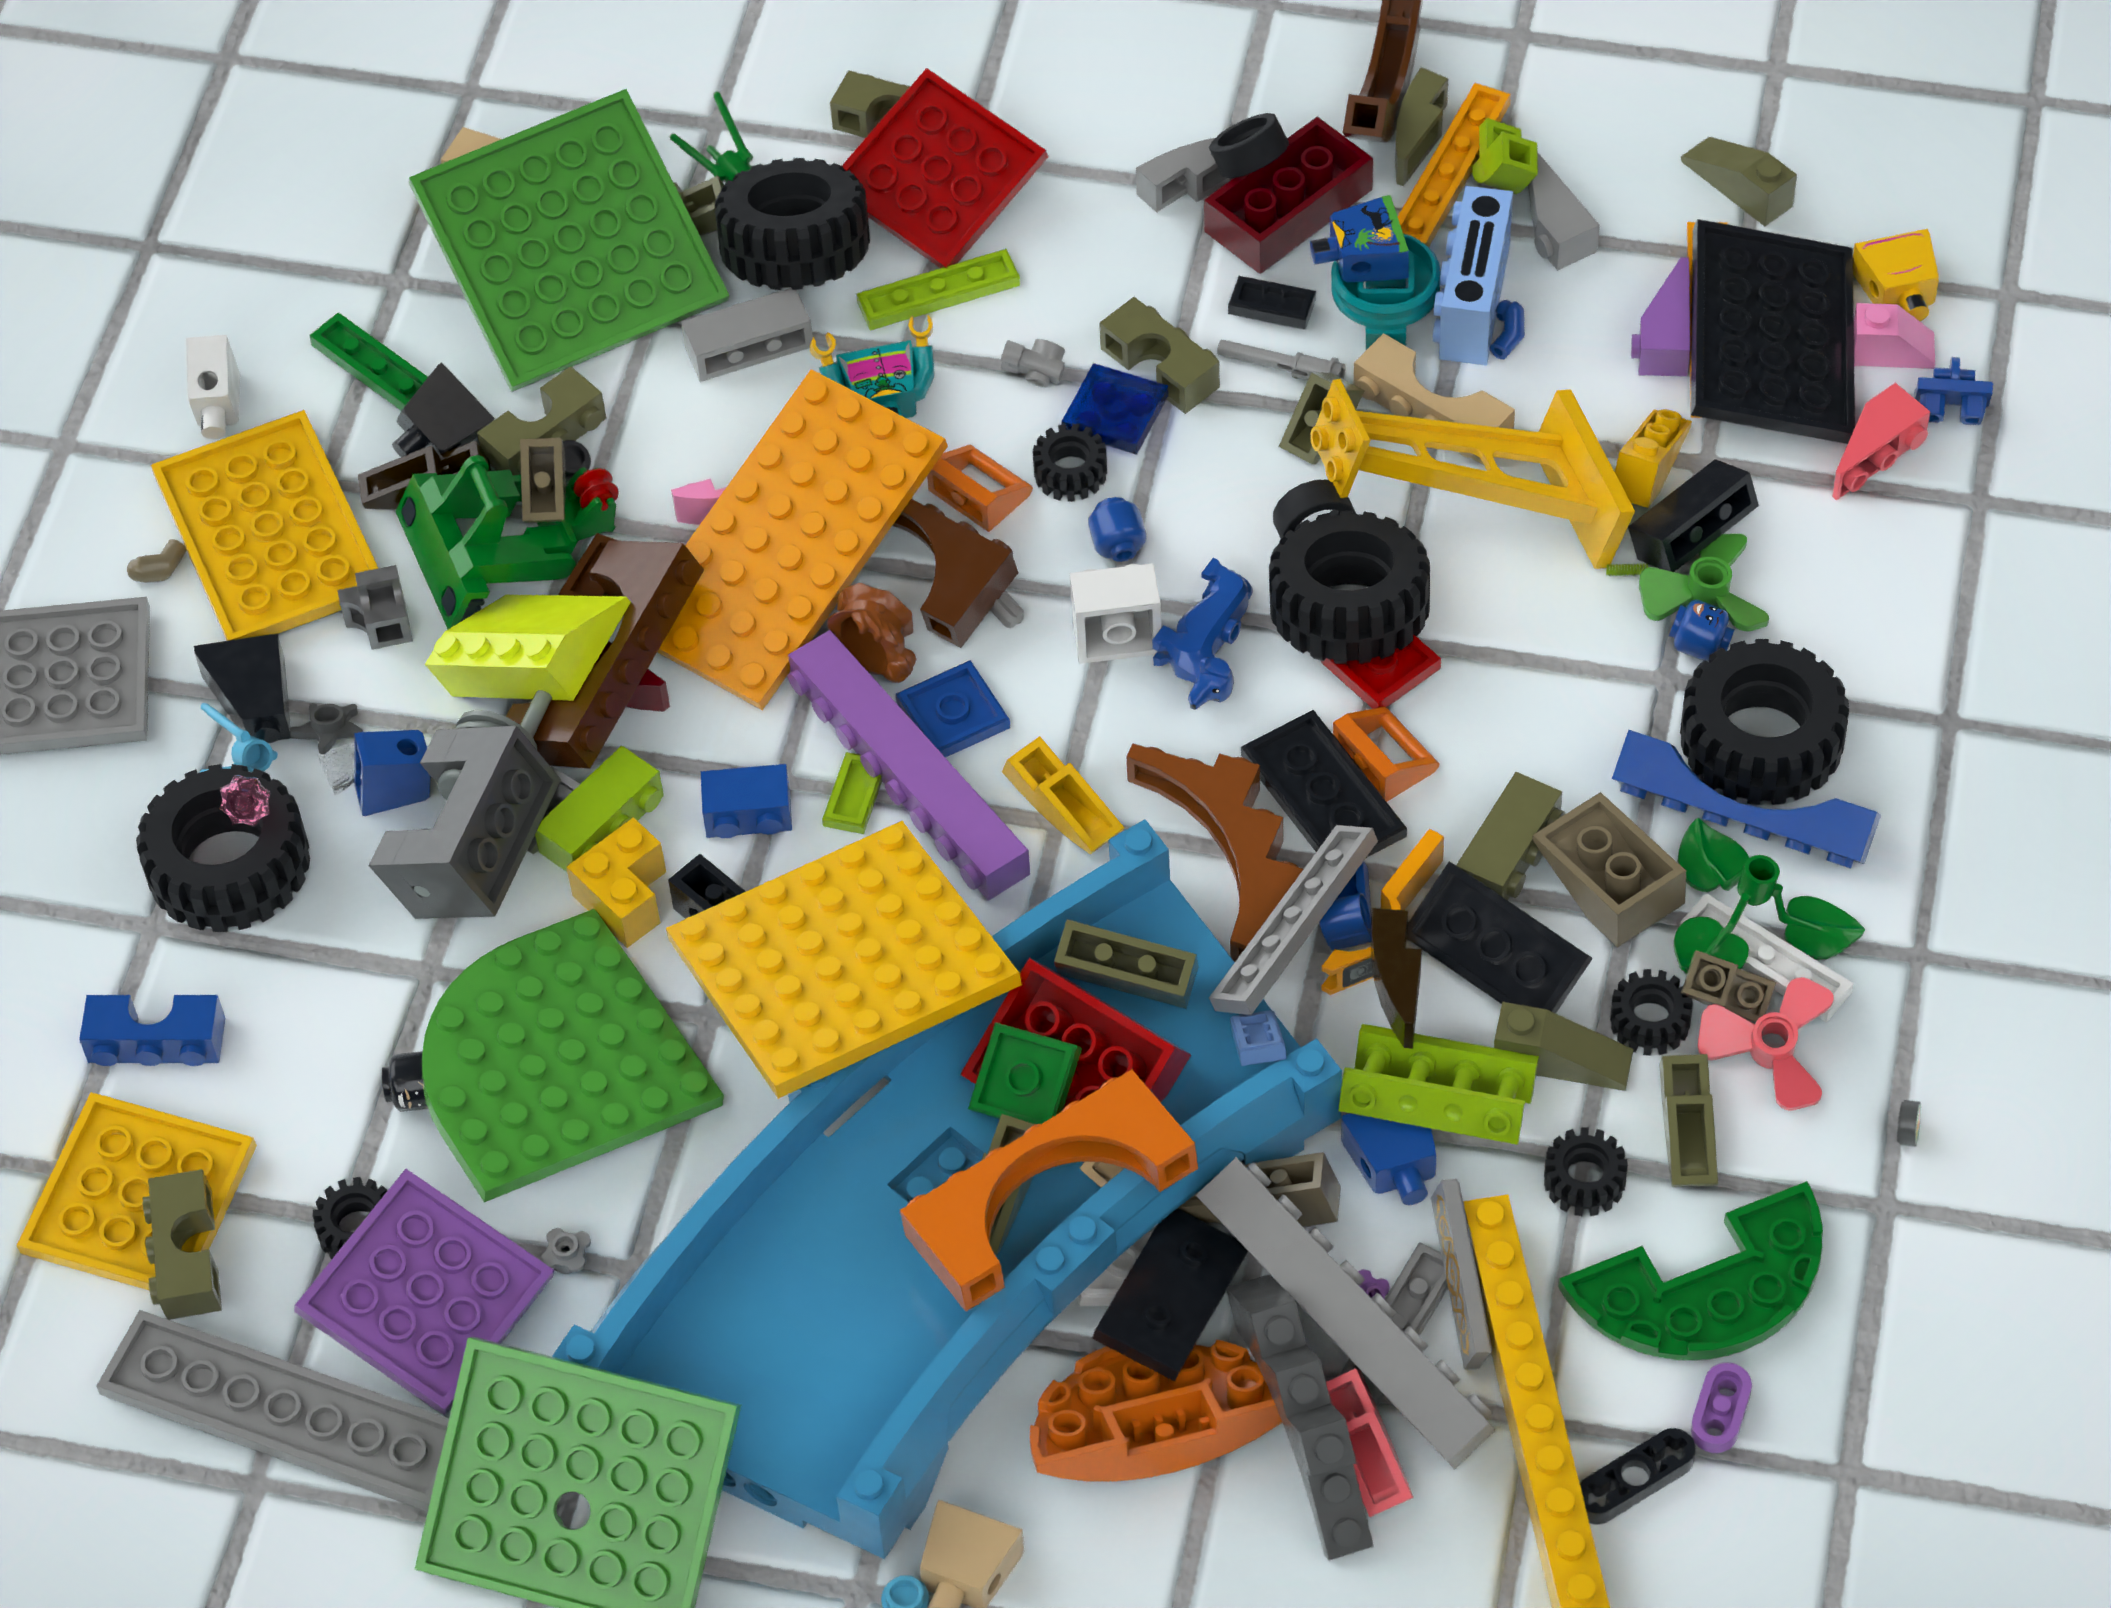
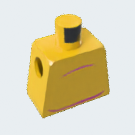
[1853,229,1939,321]

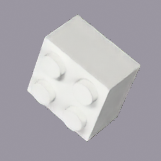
[1070,563,1161,664]

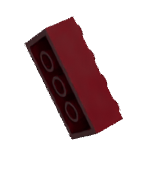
[1204,116,1373,274]

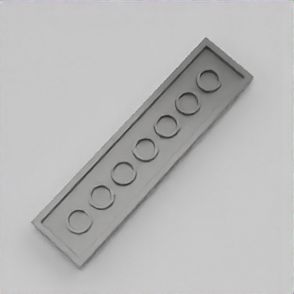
[96,1310,449,1511]

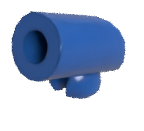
[1490,300,1525,360]

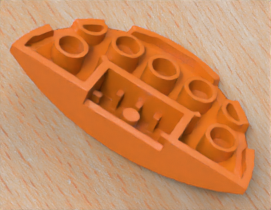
[1030,1339,1282,1482]

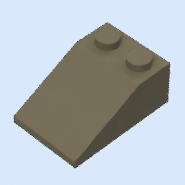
[1533,792,1686,948]

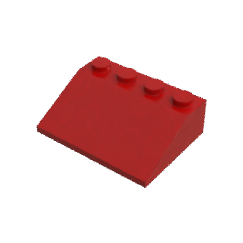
[960,958,1191,1109]

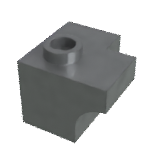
[338,565,413,650]

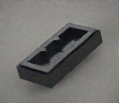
[1228,276,1316,330]

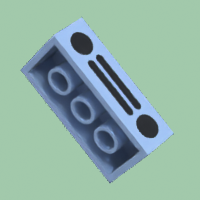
[1433,186,1513,365]

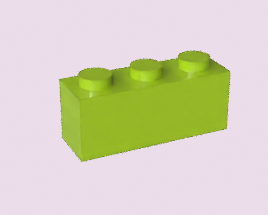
[535,745,664,872]

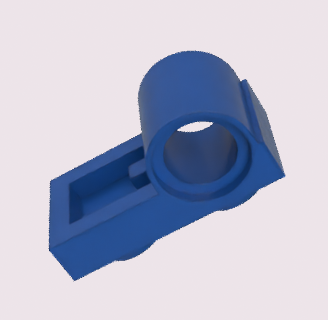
[1319,861,1372,951]

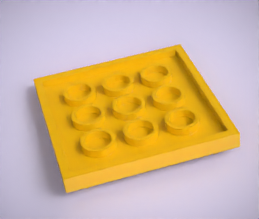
[16,1092,257,1290]

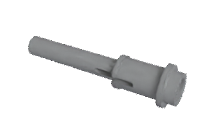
[1217,339,1346,380]

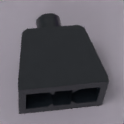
[392,362,495,457]

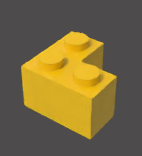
[566,817,666,948]

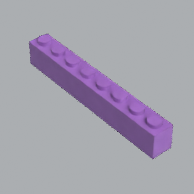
[788,630,1030,901]

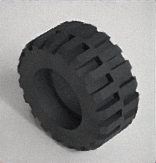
[715,158,870,290]
[1269,510,1430,664]
[1680,639,1849,805]
[136,764,310,932]

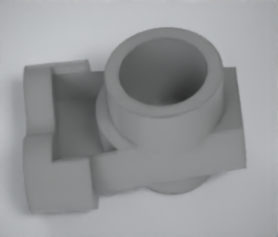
[1001,339,1065,388]

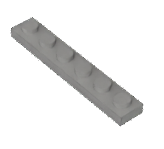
[1209,825,1378,1015]

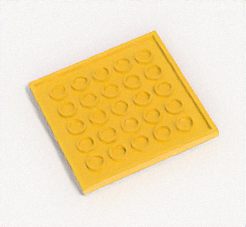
[666,821,1022,1099]

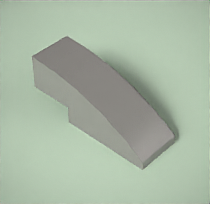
[1136,138,1233,213]

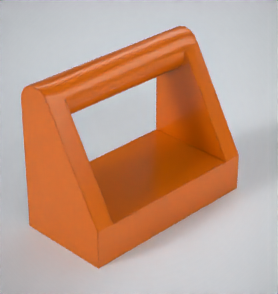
[927,444,1033,532]
[1333,707,1440,802]

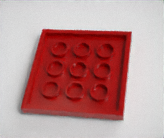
[842,68,1048,268]

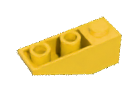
[1615,409,1692,508]

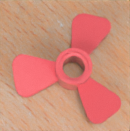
[1697,977,1834,1111]

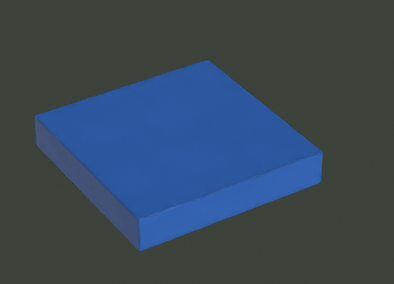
[896,660,1010,758]

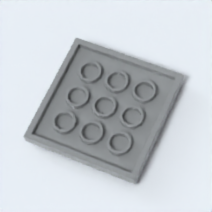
[0,597,150,754]

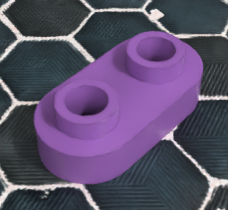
[1691,1363,1752,1453]

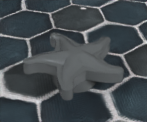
[290,703,363,754]

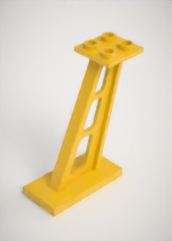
[1311,379,1635,569]

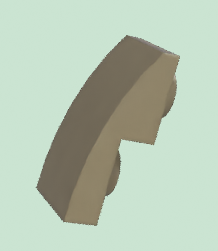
[1681,950,1776,1024]

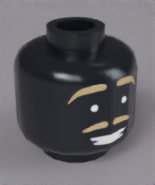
[382,1051,428,1112]

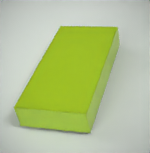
[822,752,882,834]

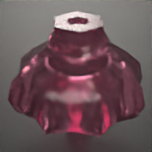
[220,775,270,827]

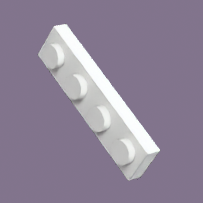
[1680,893,1853,1023]

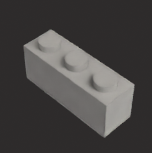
[681,288,813,382]

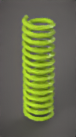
[1606,563,1648,576]

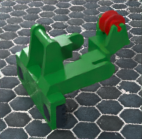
[395,455,619,629]

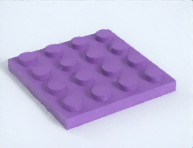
[294,1169,554,1416]

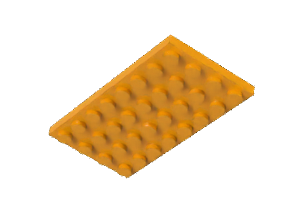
[657,369,948,710]

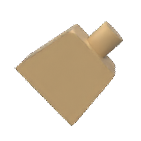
[920,1500,1024,1608]

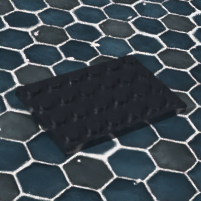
[1691,219,1855,444]

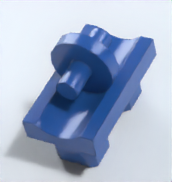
[1914,357,1993,425]

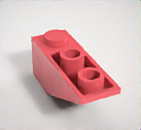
[1832,383,1930,500]

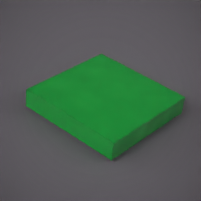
[968,1022,1082,1125]

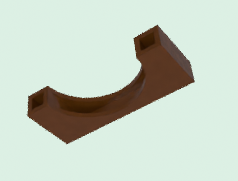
[892,498,1018,648]
[506,540,704,769]

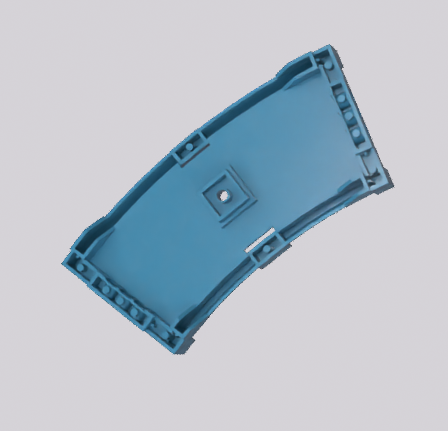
[552,819,1342,1559]

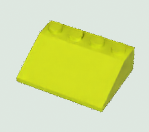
[424,595,631,701]

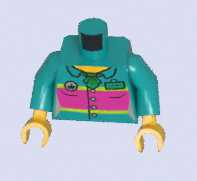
[809,315,935,418]

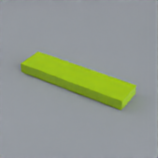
[856,249,1020,331]

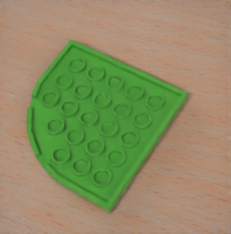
[422,909,724,1202]

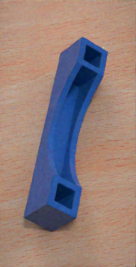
[1612,729,1881,869]

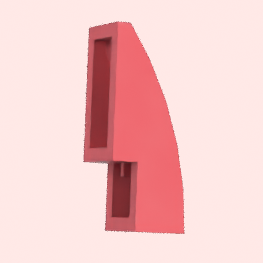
[1326,1368,1414,1517]

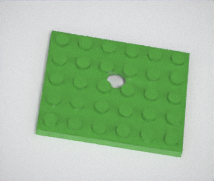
[414,1337,741,1608]

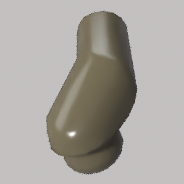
[127,539,187,583]

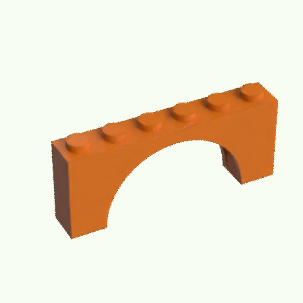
[900,1070,1198,1312]

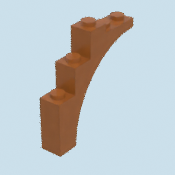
[1126,743,1303,962]

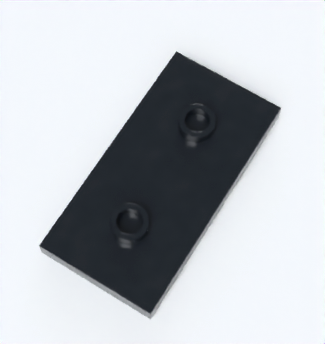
[1241,710,1407,858]
[1407,861,1593,1013]
[1092,1208,1248,1382]

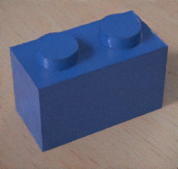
[700,764,792,838]

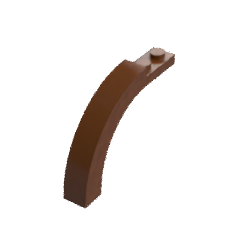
[1342,0,1423,143]

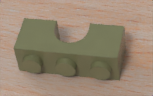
[830,70,910,138]
[1099,297,1220,414]
[477,366,606,475]
[142,1169,222,1320]

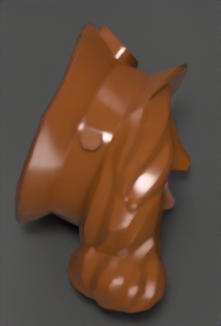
[827,582,916,683]

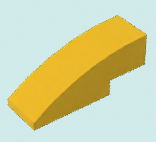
[1002,736,1125,855]

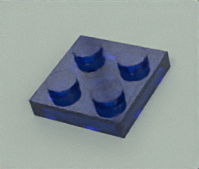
[1061,363,1168,455]

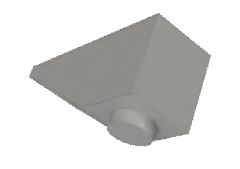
[1528,152,1600,271]

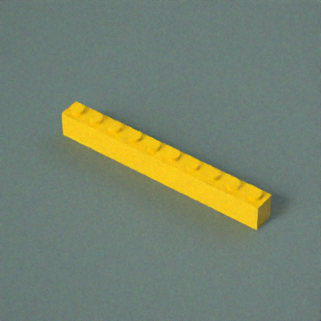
[1463,1194,1610,1608]

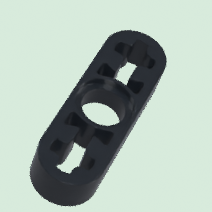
[1580,1428,1696,1524]

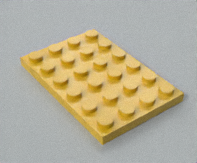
[151,410,378,641]

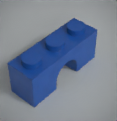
[79,995,226,1066]

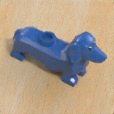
[1152,558,1253,710]

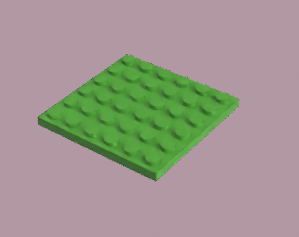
[409,89,730,392]

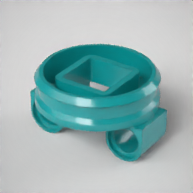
[1331,234,1441,350]

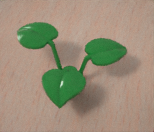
[1673,818,1865,974]

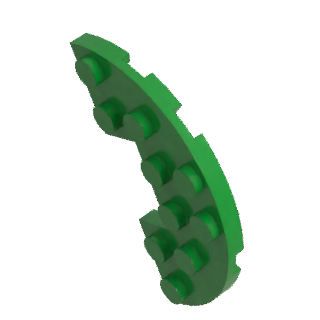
[1558,1181,1823,1360]

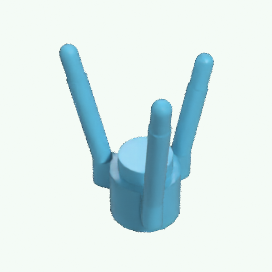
[199,702,278,773]

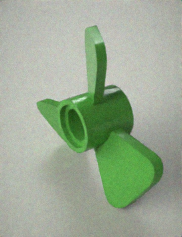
[1639,534,1769,632]

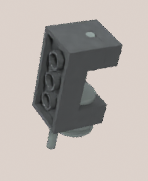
[368,690,561,919]

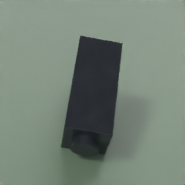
[194,633,291,743]

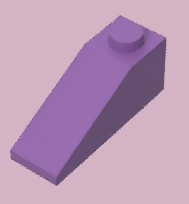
[1631,257,1690,376]

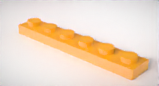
[1398,83,1511,247]

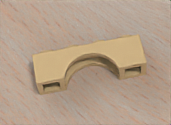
[1354,333,1515,465]

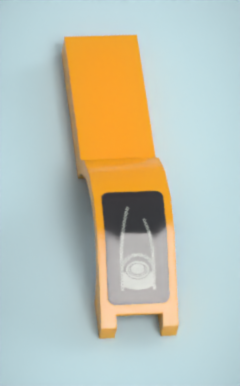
[1321,829,1444,995]

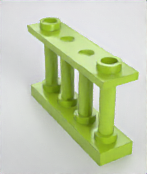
[1338,1024,1539,1145]

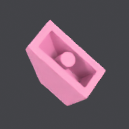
[1854,303,1935,369]

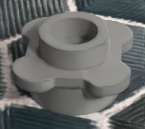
[541,1228,591,1274]

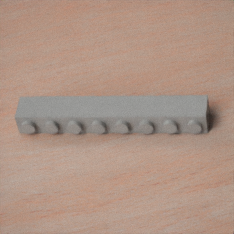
[1196,1157,1495,1469]

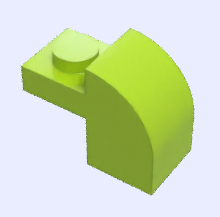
[1472,118,1538,194]

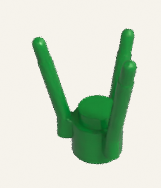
[670,91,753,184]

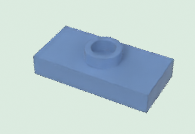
[1230,1010,1287,1066]

